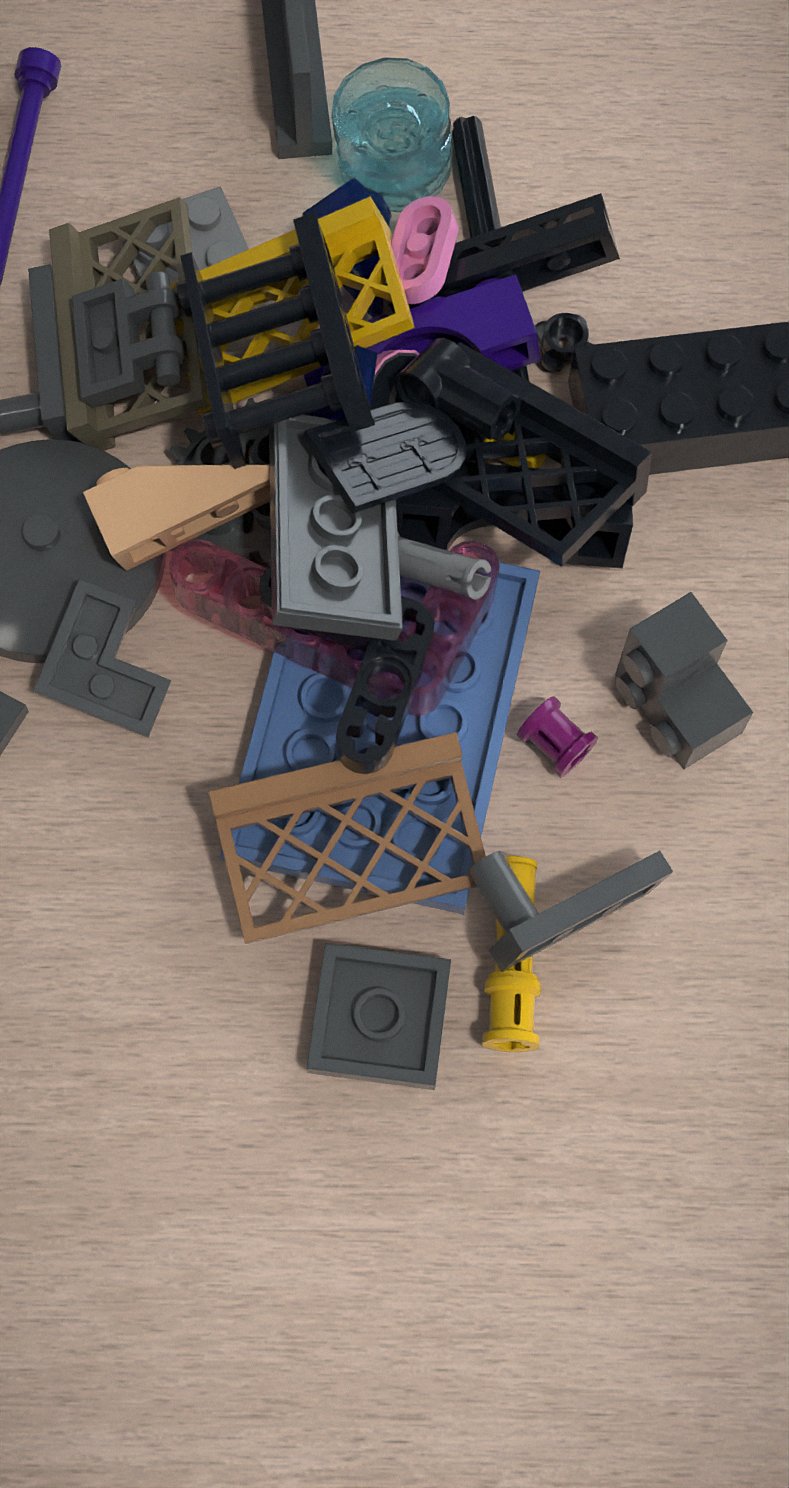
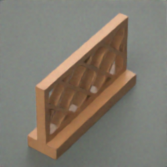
[208,732,486,944]

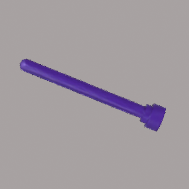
[0,47,61,286]

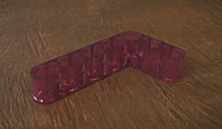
[169,539,500,716]

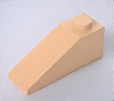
[83,465,270,571]

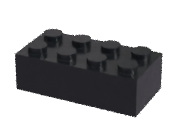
[568,321,789,475]

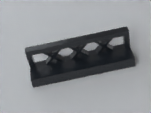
[385,193,620,314]

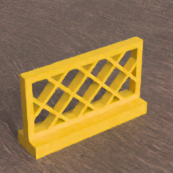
[170,196,415,417]

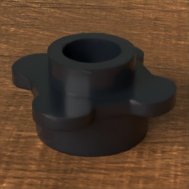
[535,313,594,372]

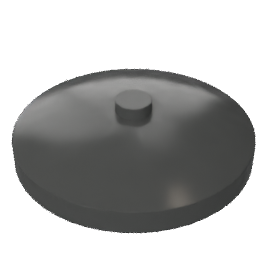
[0,439,166,663]

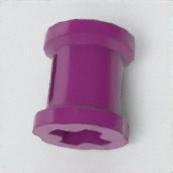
[517,696,598,778]

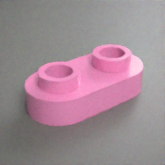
[391,196,459,304]

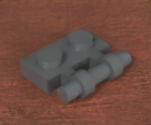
[72,271,184,408]

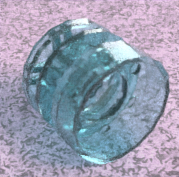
[331,57,452,212]

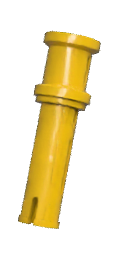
[482,856,541,1053]

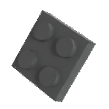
[307,943,451,1090]

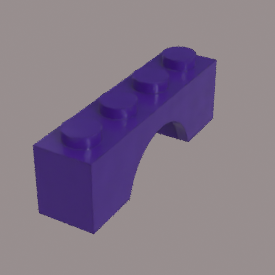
[303,274,541,420]

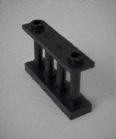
[176,212,375,469]

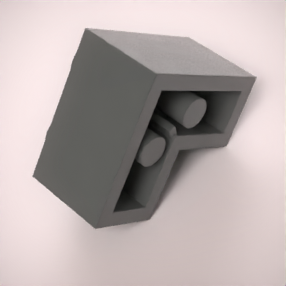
[615,592,753,769]

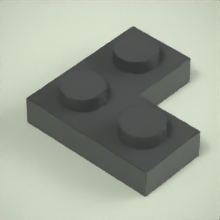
[33,578,171,738]

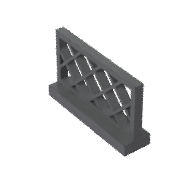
[261,0,333,159]

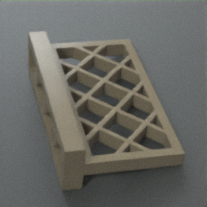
[49,197,211,451]

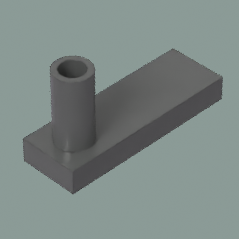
[0,264,81,442]
[468,851,673,972]

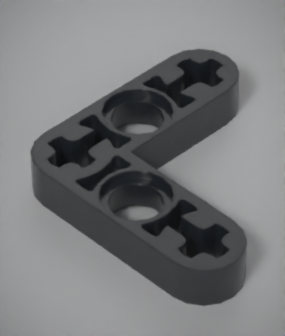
[259,567,435,774]

